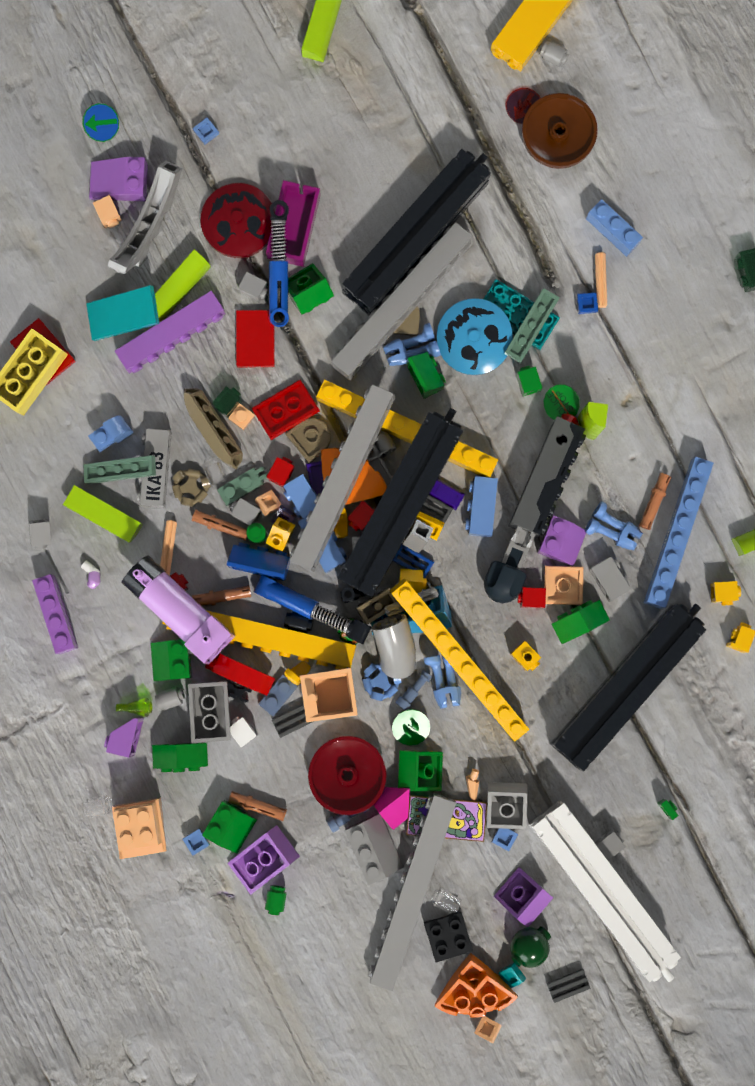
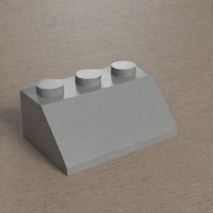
[188,681,231,743]
[345,814,404,886]

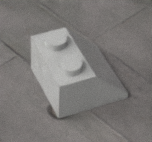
[487,782,527,829]

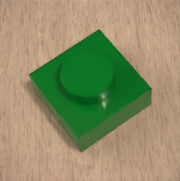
[657,799,679,820]

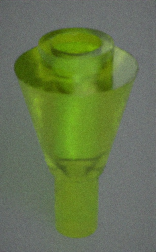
[116,698,153,717]

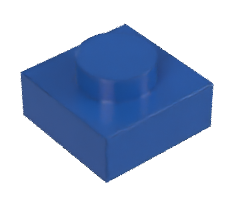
[577,293,598,314]

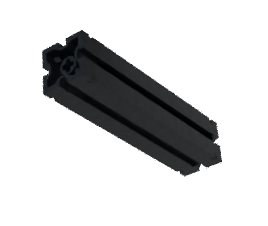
[342,149,491,316]
[338,408,463,597]
[550,603,707,772]

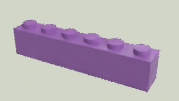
[115,291,225,374]

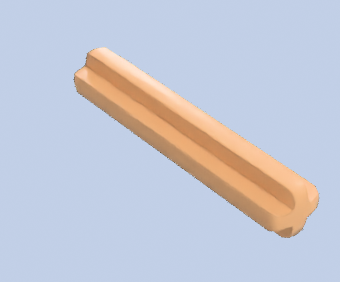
[595,252,607,308]
[160,520,177,576]

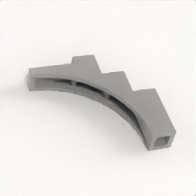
[108,161,182,274]

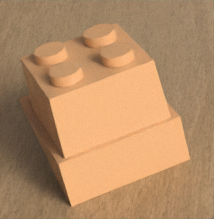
[300,668,358,722]
[112,798,167,859]

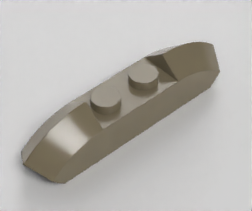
[184,388,243,469]

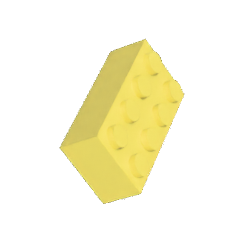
[0,329,68,416]

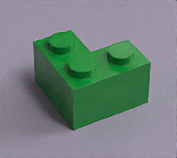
[552,600,610,644]
[152,743,208,773]

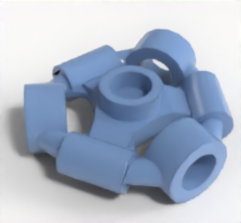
[362,663,402,701]

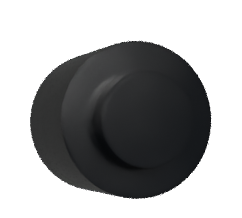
[284,612,314,634]

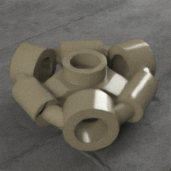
[172,468,211,507]

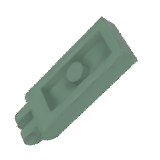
[217,467,268,507]

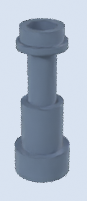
[395,670,432,710]
[325,809,369,833]

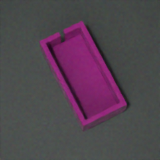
[266,180,321,267]

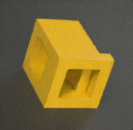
[726,622,755,653]

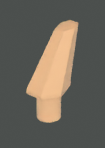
[466,769,480,801]

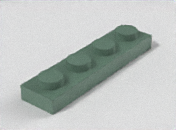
[504,288,560,363]
[84,455,156,484]

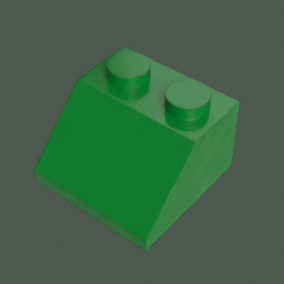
[288,263,334,315]
[407,352,446,399]
[151,639,192,681]
[398,750,443,791]
[202,800,257,853]

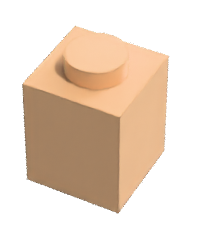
[93,195,122,228]

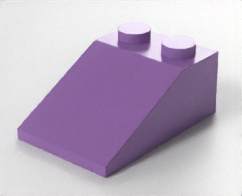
[89,157,148,201]
[228,825,300,895]

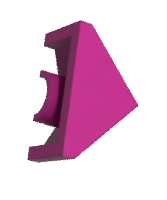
[374,787,410,830]

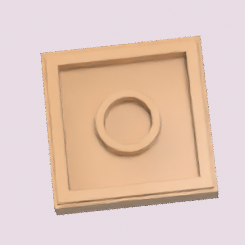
[544,566,583,605]

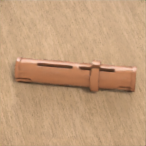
[639,473,672,530]
[192,510,247,541]
[192,585,252,606]
[228,791,287,821]

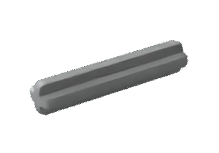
[384,587,438,617]

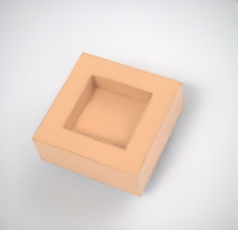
[228,403,255,430]
[255,490,282,516]
[474,1016,502,1043]

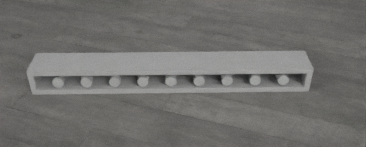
[331,222,473,381]
[290,384,396,572]
[368,793,456,991]

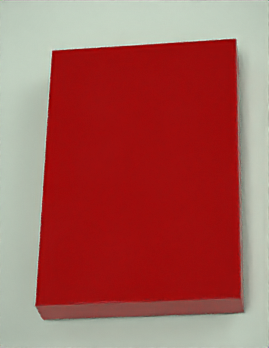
[236,310,275,368]
[10,318,76,385]
[252,379,320,440]

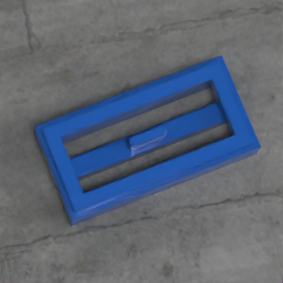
[393,544,434,578]

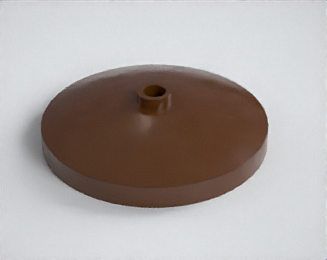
[522,93,598,169]

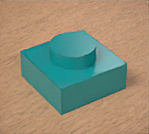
[498,963,526,988]

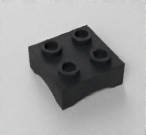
[424,911,473,963]

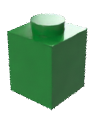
[516,366,542,397]

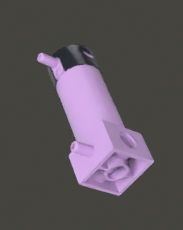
[122,555,235,665]

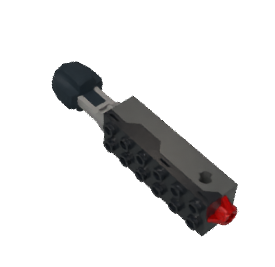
[484,413,586,603]

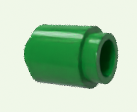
[246,523,267,544]
[265,885,287,915]

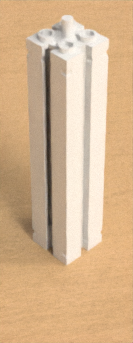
[529,800,681,982]

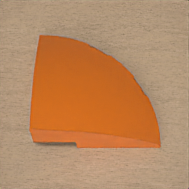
[321,448,387,505]
[434,953,518,1018]

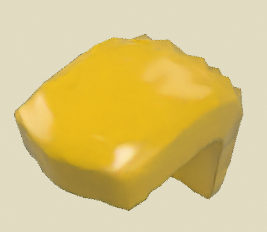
[334,507,348,539]
[284,661,311,685]

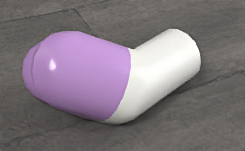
[81,560,101,589]

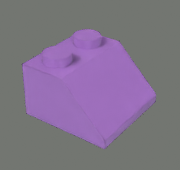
[537,515,586,566]
[104,717,144,758]
[493,867,553,928]

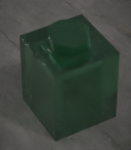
[212,386,242,418]

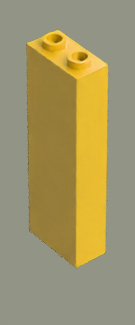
[491,0,573,72]

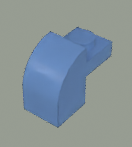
[88,415,134,452]

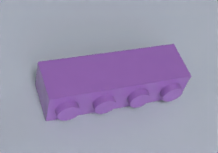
[32,574,78,654]

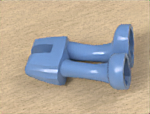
[383,323,441,366]
[585,501,643,550]
[424,655,461,709]

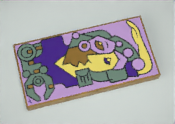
[406,795,487,842]

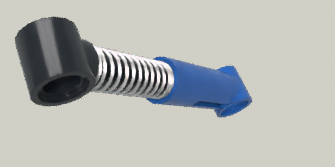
[268,200,289,327]
[253,575,372,644]

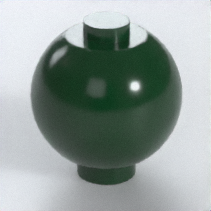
[510,926,551,968]

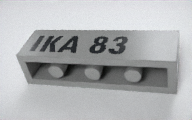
[137,429,172,508]

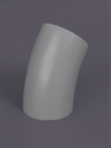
[371,614,416,679]

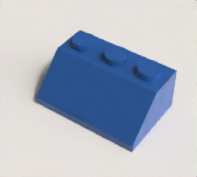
[227,542,291,581]

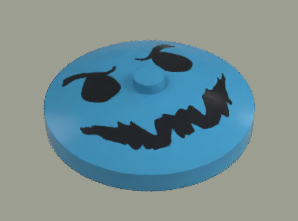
[437,299,513,375]

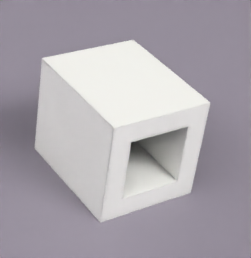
[230,716,258,748]

